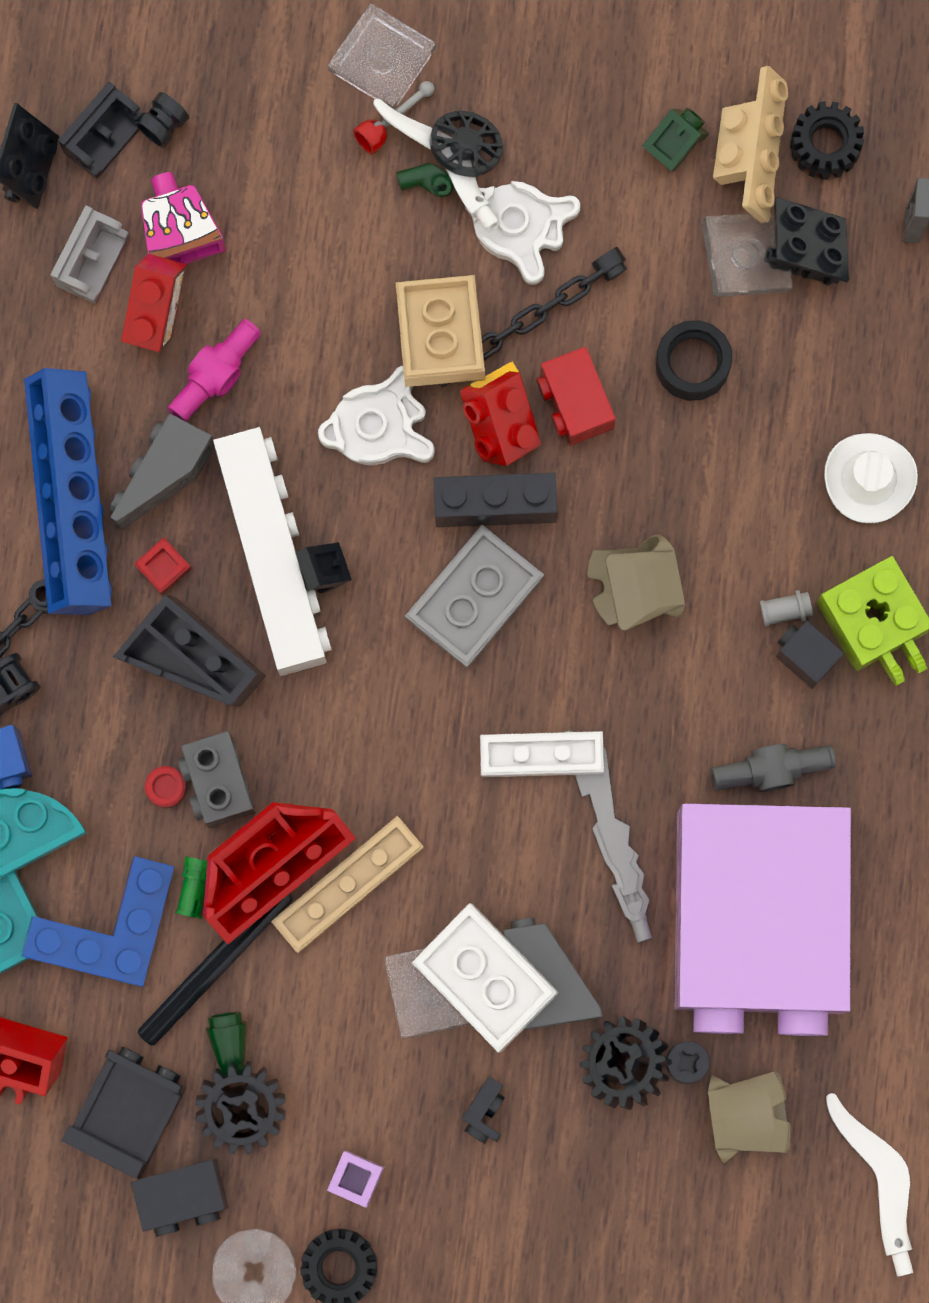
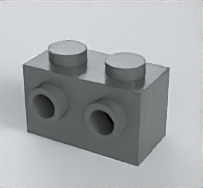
[178,731,256,828]

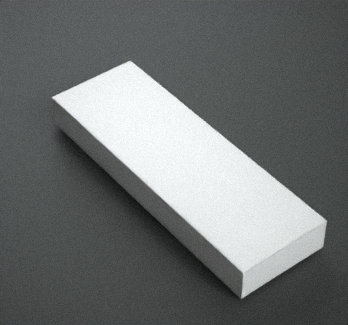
[480,731,604,777]

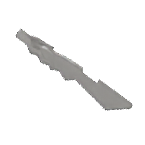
[564,730,653,943]

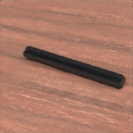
[137,894,292,1046]

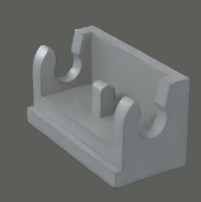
[50,205,130,304]

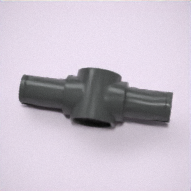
[710,744,836,792]

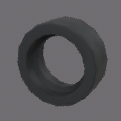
[655,320,733,401]

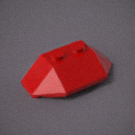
[203,802,356,944]

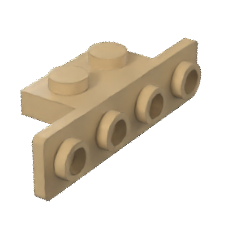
[713,66,788,223]

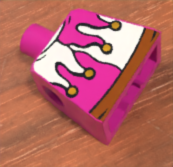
[141,172,226,264]

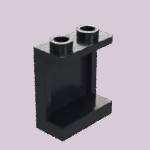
[61,1046,187,1179]

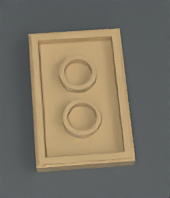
[396,275,486,387]

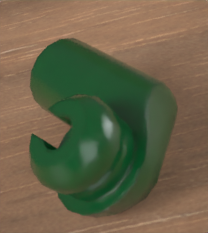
[396,163,454,197]

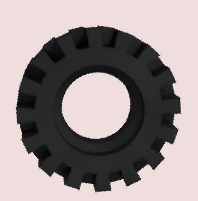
[790,101,864,180]
[300,1228,378,1303]

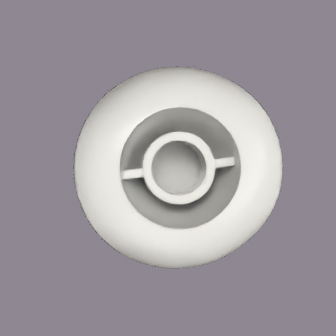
[825,433,918,523]

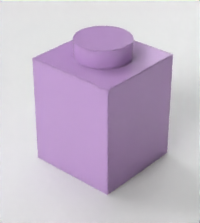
[327,1150,385,1208]

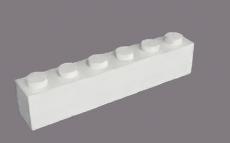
[213,427,332,676]

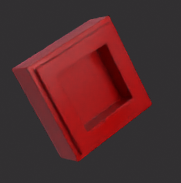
[134,537,192,595]

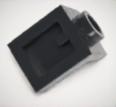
[295,542,352,593]
[461,1076,505,1144]

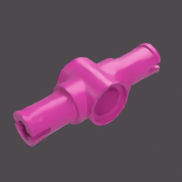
[167,318,261,422]

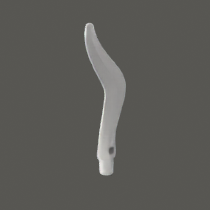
[373,99,500,232]
[826,1093,914,1277]

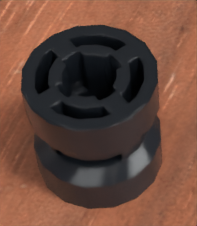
[134,92,190,148]

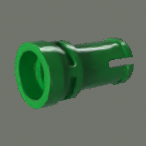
[175,856,207,919]

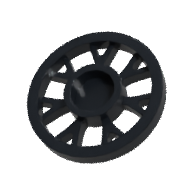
[429,111,503,177]

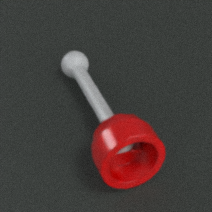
[353,81,435,155]

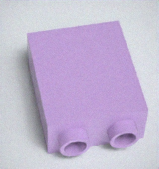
[674,804,851,1036]

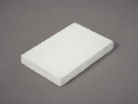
[412,903,559,1052]

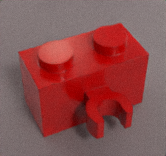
[0,1017,68,1105]

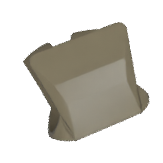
[587,534,685,630]
[707,1071,790,1164]

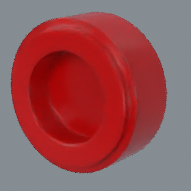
[145,766,187,808]

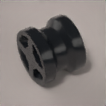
[666,1042,709,1084]

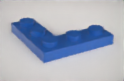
[21,856,174,987]

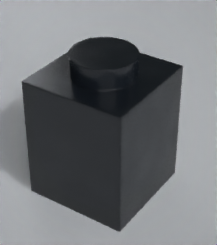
[776,621,844,689]

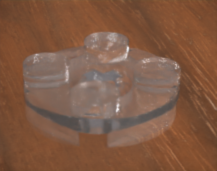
[212,1228,297,1303]

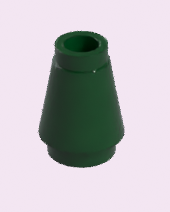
[205,1012,246,1074]

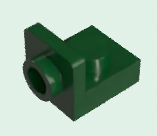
[642,108,709,172]

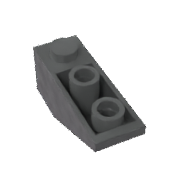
[110,413,215,530]

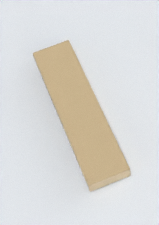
[271,816,424,954]

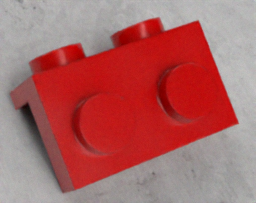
[460,371,542,466]

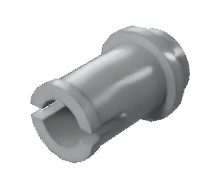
[760,590,813,627]

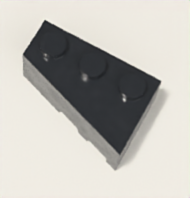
[113,595,266,707]

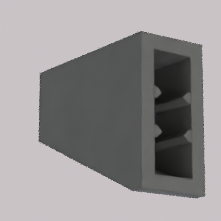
[503,918,602,1030]

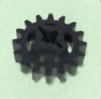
[580,1017,672,1110]
[195,1061,286,1154]

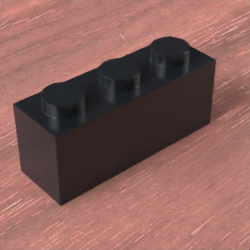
[433,473,557,527]

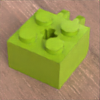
[816,556,929,686]

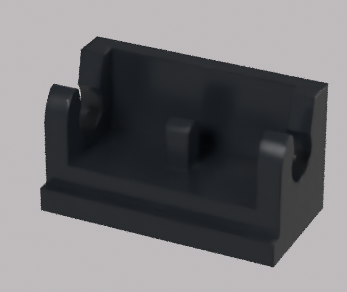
[58,82,141,179]

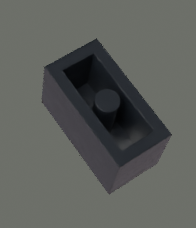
[131,1159,229,1237]

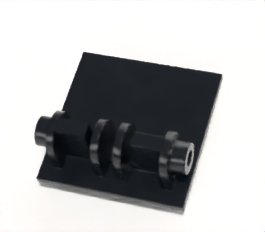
[0,103,59,209]
[764,197,849,286]

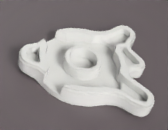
[465,181,580,285]
[318,366,435,466]

